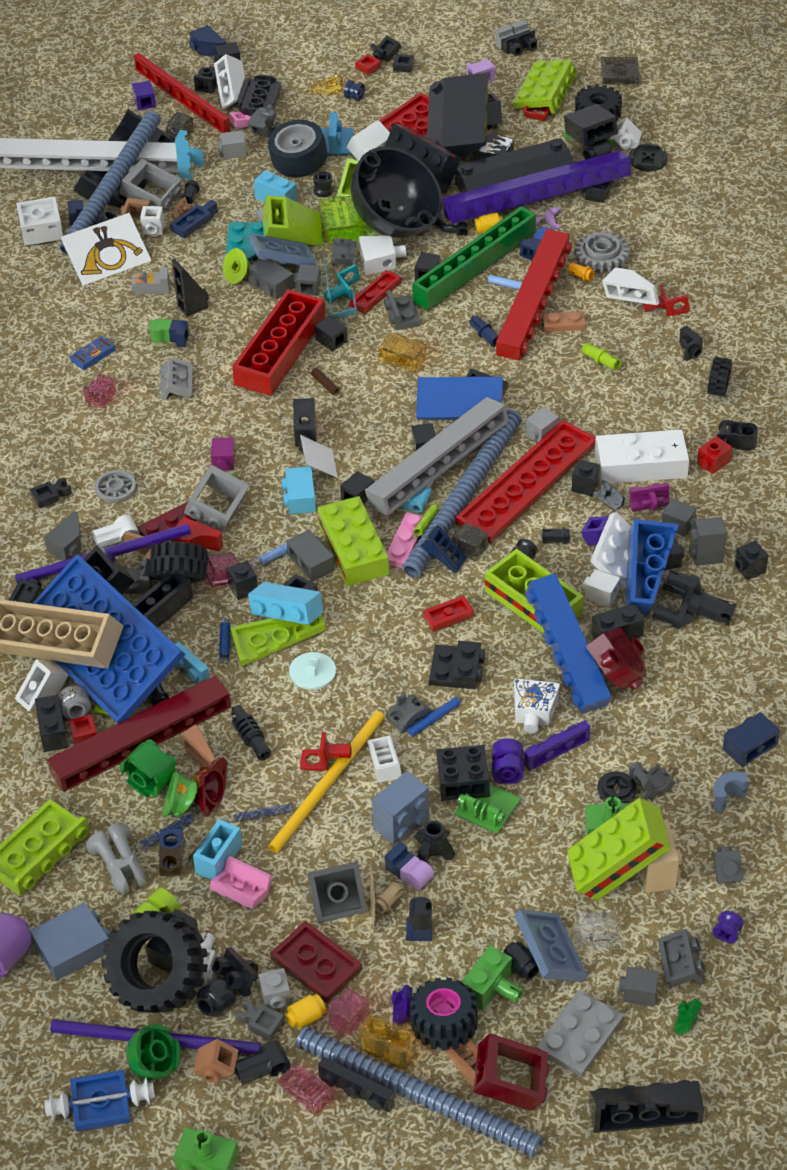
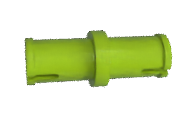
[581,342,622,371]

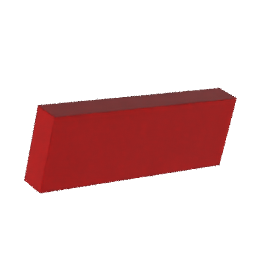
[349,270,402,314]

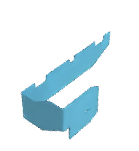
[175,130,205,179]
[323,254,357,319]

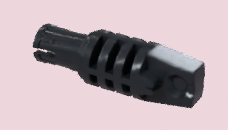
[231,705,272,761]

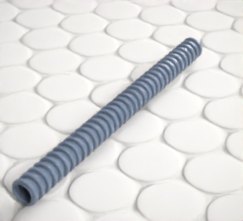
[402,410,522,578]

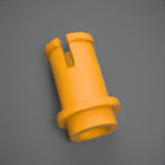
[568,262,595,282]

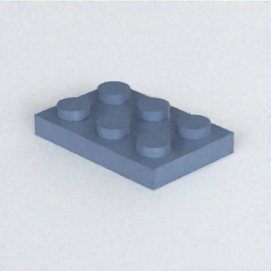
[249,233,316,267]
[514,909,588,982]

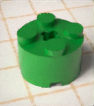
[120,739,177,798]

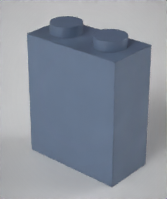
[30,902,111,981]

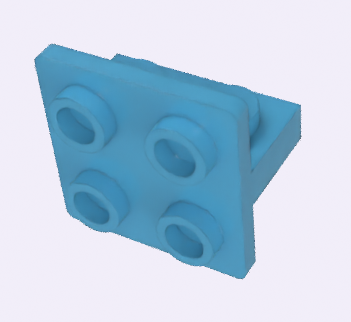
[321,113,353,154]

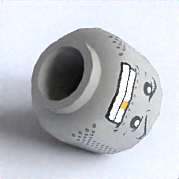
[59,686,91,720]

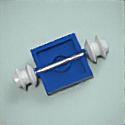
[44,1070,155,1132]

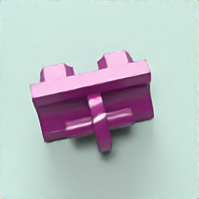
[629,482,670,512]

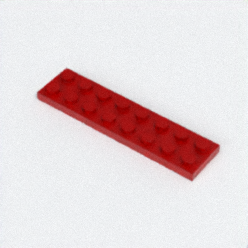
[456,420,596,543]

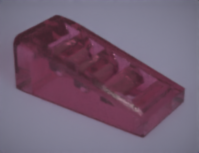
[277,1064,334,1116]

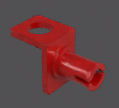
[642,285,690,316]
[300,732,352,771]

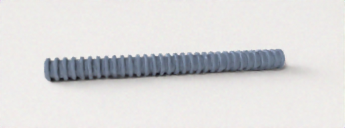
[59,110,161,255]
[296,1026,543,1158]

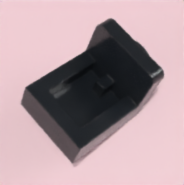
[370,35,402,62]

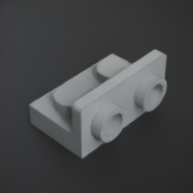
[159,357,192,400]

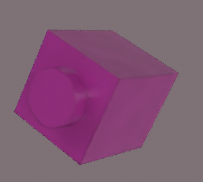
[211,438,235,471]

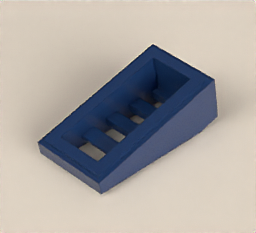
[421,525,467,573]

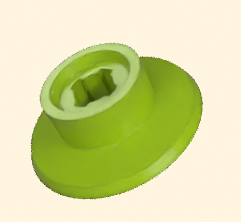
[223,248,250,284]

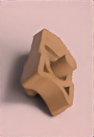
[171,197,194,221]

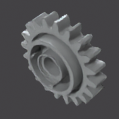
[574,230,630,273]

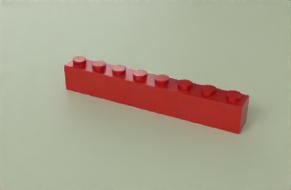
[496,229,572,361]

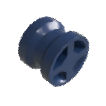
[344,80,365,101]

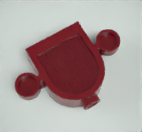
[586,626,646,691]

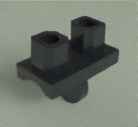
[212,948,258,997]

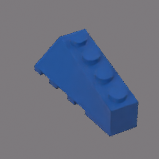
[626,519,679,615]

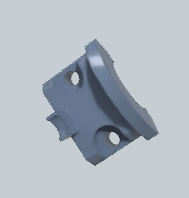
[712,772,749,814]

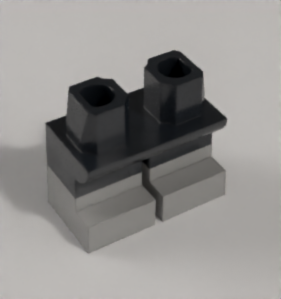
[495,20,537,56]

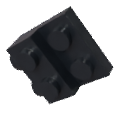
[429,641,485,690]

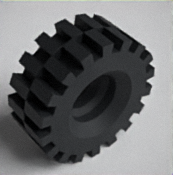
[575,84,622,121]

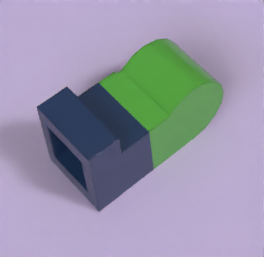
[149,319,189,348]

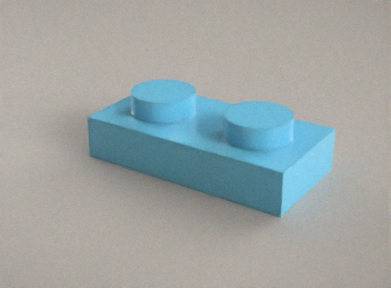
[175,642,210,683]

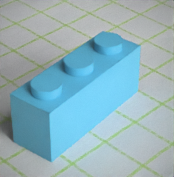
[248,582,324,625]

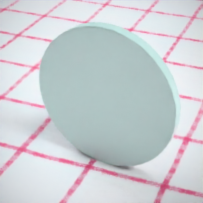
[289,652,336,690]

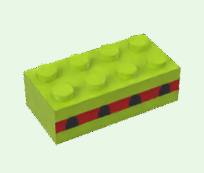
[317,496,389,587]
[485,549,584,634]
[567,797,671,900]

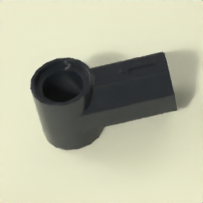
[235,1040,291,1085]

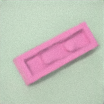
[387,512,423,568]

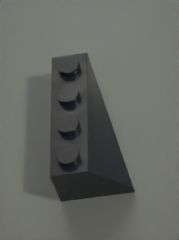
[589,1080,704,1133]

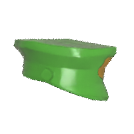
[162,772,197,818]

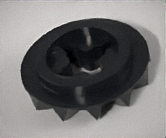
[597,771,637,803]

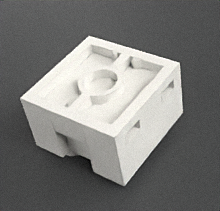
[16,197,63,246]

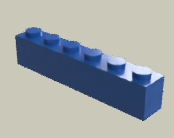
[525,573,611,714]

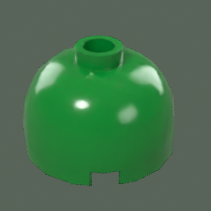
[126,1024,181,1080]

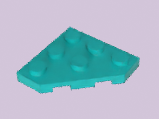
[225,222,264,262]

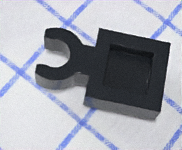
[30,478,72,509]

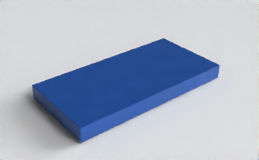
[416,377,503,420]

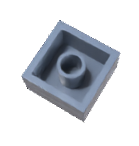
[372,771,429,845]

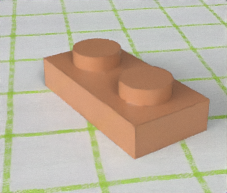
[542,311,586,332]

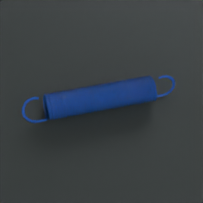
[219,617,230,664]

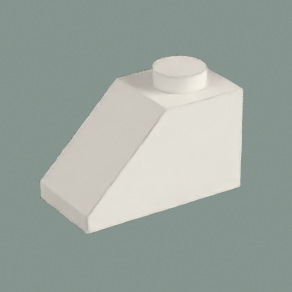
[15,659,68,712]

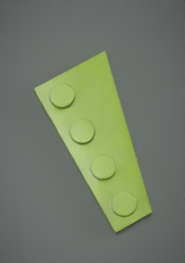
[230,614,326,667]

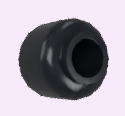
[197,978,236,1017]

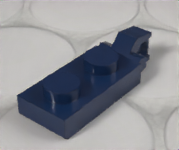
[170,199,218,238]

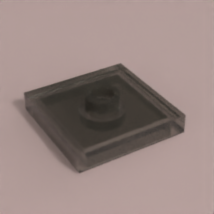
[601,57,639,84]

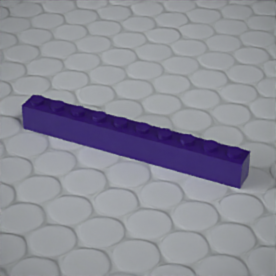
[442,151,631,224]

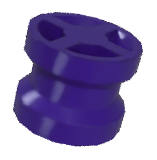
[713,911,744,944]

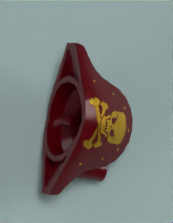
[190,757,228,816]

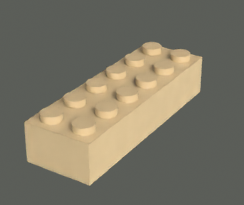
[0,599,123,669]

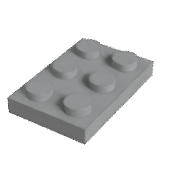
[536,990,624,1078]

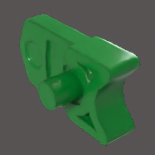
[673,998,702,1035]

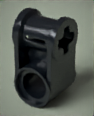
[716,420,758,451]

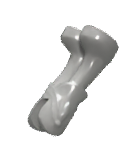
[85,823,147,895]

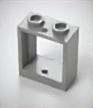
[120,159,182,210]
[184,465,250,532]

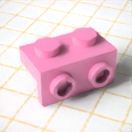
[209,856,272,909]

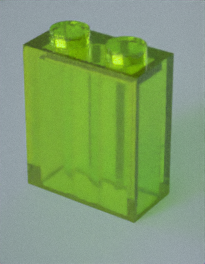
[318,196,365,244]

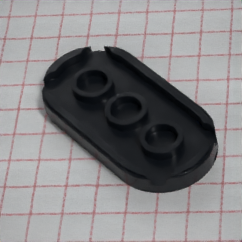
[238,75,281,116]

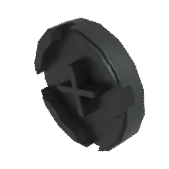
[629,143,668,172]

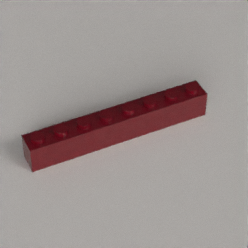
[47,675,232,792]

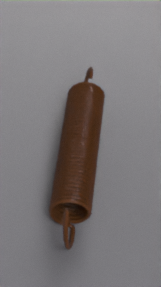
[308,365,341,399]

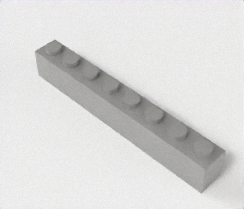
[365,397,509,516]

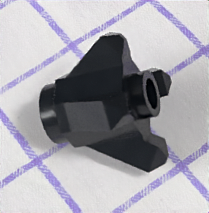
[413,821,456,863]

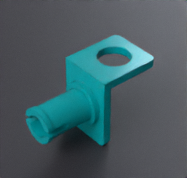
[323,264,360,304]

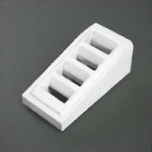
[367,736,402,783]

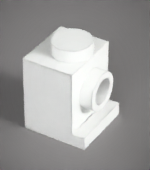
[610,117,642,150]
[140,206,165,237]

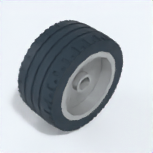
[268,119,327,178]

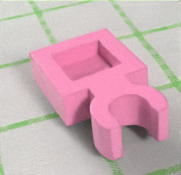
[229,112,251,129]

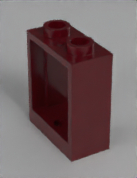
[473,1033,550,1111]

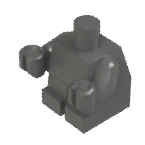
[248,104,281,138]

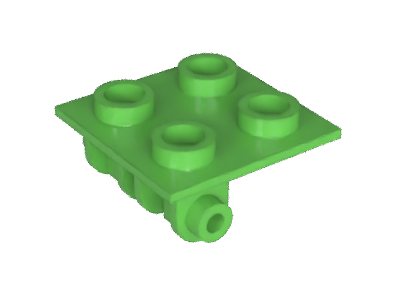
[454,784,521,834]

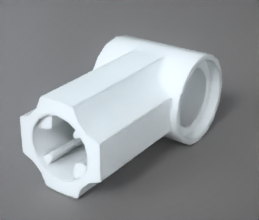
[92,515,140,547]

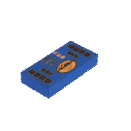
[70,336,116,371]

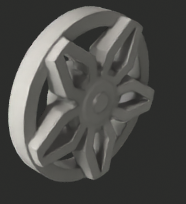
[95,470,136,503]

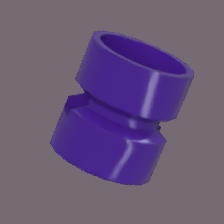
[492,738,524,784]

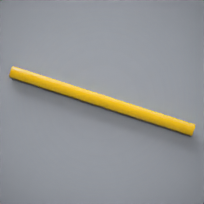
[268,711,385,854]

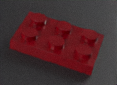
[270,920,363,1003]

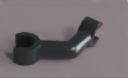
[432,214,468,236]

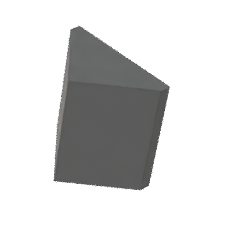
[307,861,368,923]

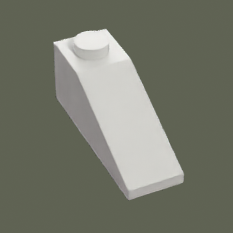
[214,54,245,110]
[602,268,659,305]

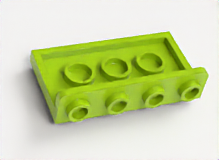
[513,59,577,115]
[0,799,90,897]

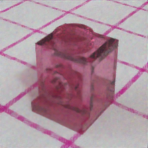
[83,374,116,409]

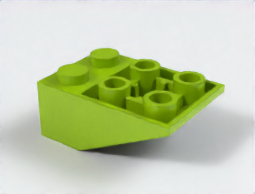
[262,195,323,246]

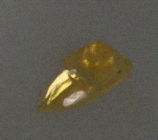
[306,74,343,95]

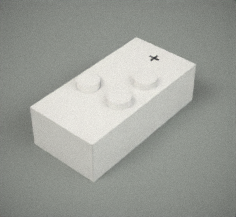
[595,430,689,484]

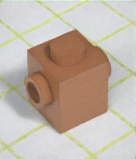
[193,1039,238,1083]

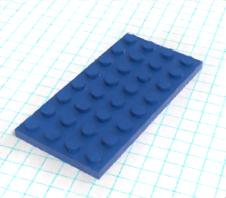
[32,554,186,724]

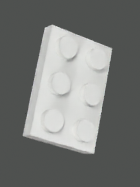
[590,511,631,590]

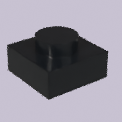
[393,54,415,72]

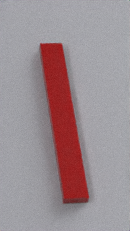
[134,53,231,133]

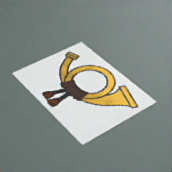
[60,213,152,285]

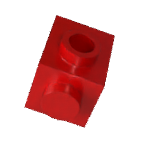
[697,436,732,474]

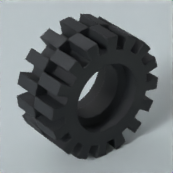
[707,356,732,397]

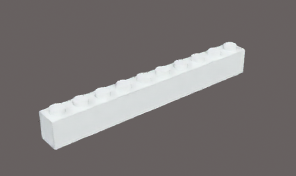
[0,138,179,173]

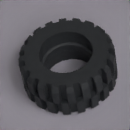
[102,911,208,1013]

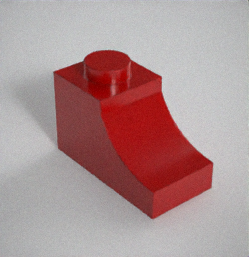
[170,517,223,551]

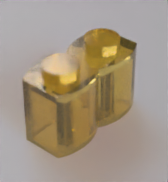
[378,333,427,372]
[359,1015,416,1069]

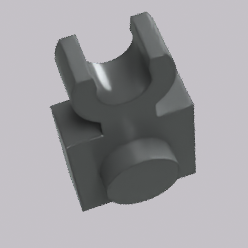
[234,1000,285,1041]

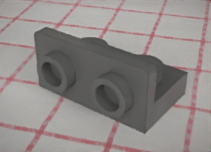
[384,290,420,330]
[658,929,706,988]

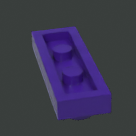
[524,720,591,771]

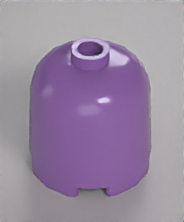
[0,913,32,979]

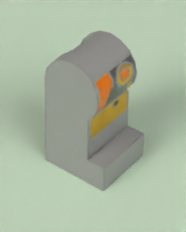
[132,267,170,294]

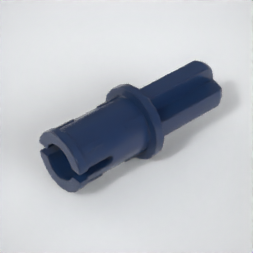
[469,315,499,347]

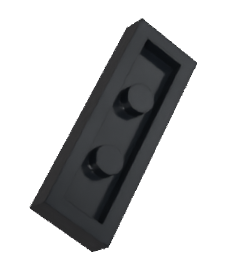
[318,1056,394,1113]

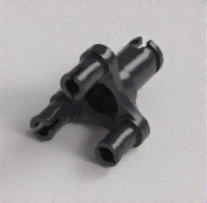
[652,568,736,629]

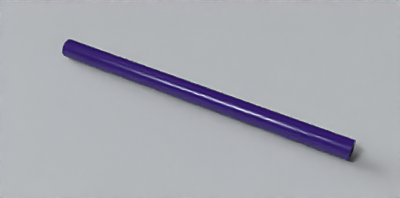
[15,523,191,583]
[50,1019,261,1055]

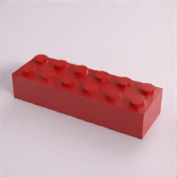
[232,289,325,396]

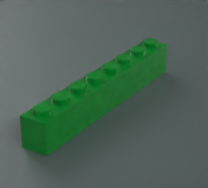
[412,206,536,311]

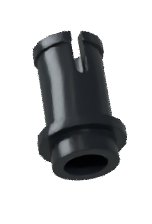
[181,180,200,204]
[542,527,570,544]
[150,683,169,706]

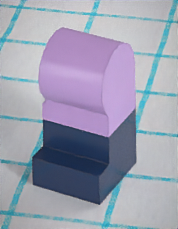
[385,842,434,890]

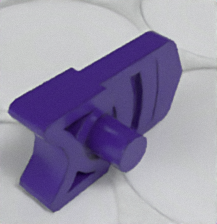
[391,985,413,1025]

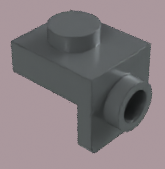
[711,846,744,883]

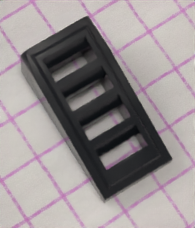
[585,180,614,203]

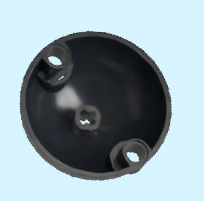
[350,147,442,238]

